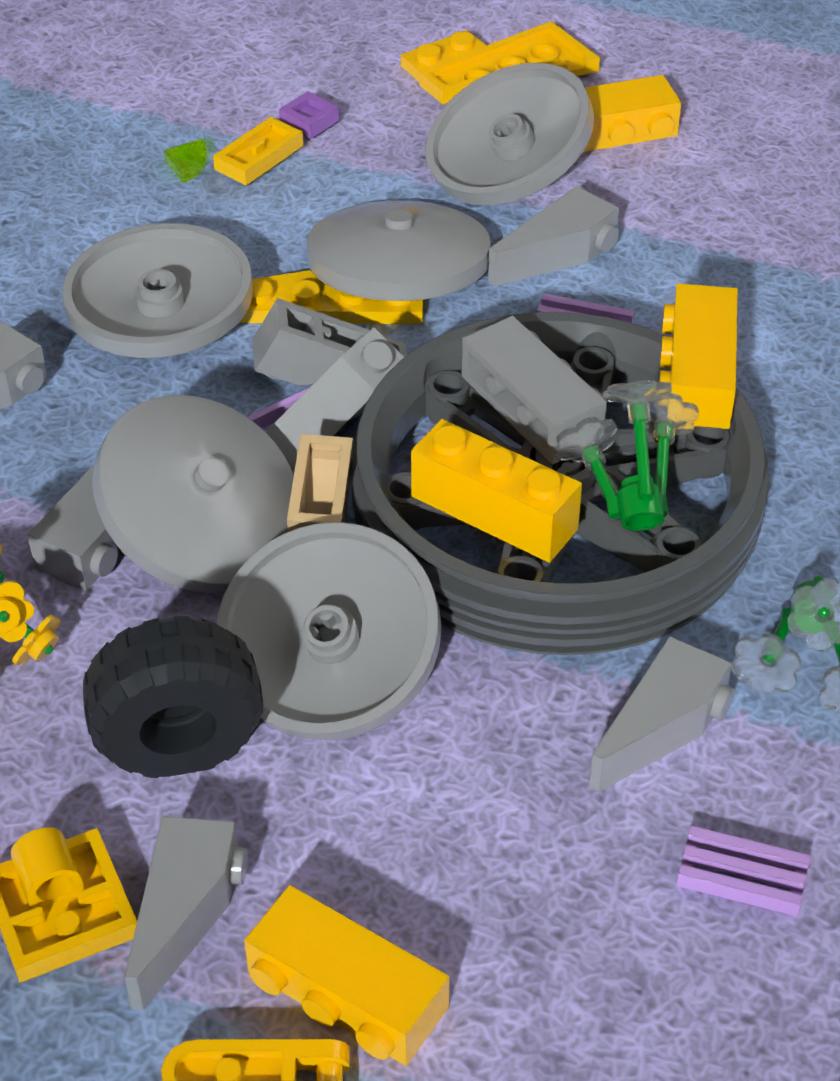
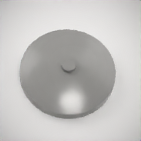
[425,63,594,205]
[307,200,491,301]
[62,223,253,358]
[92,395,294,593]
[216,522,441,740]

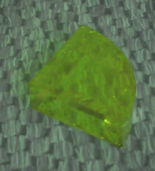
[164,139,208,183]

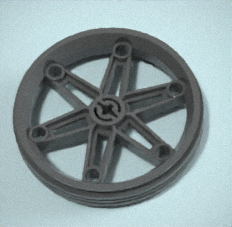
[351,312,769,655]

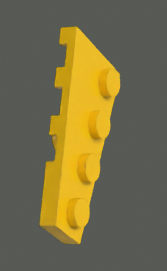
[419,21,600,104]
[239,270,423,324]

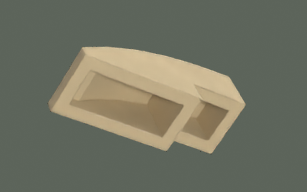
[287,434,353,532]

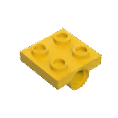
[0,827,137,983]

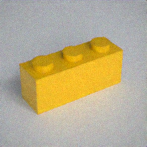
[582,75,681,153]
[657,283,738,429]
[411,419,582,563]
[244,885,450,1067]

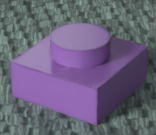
[279,91,339,139]

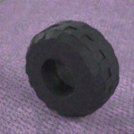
[83,616,263,779]

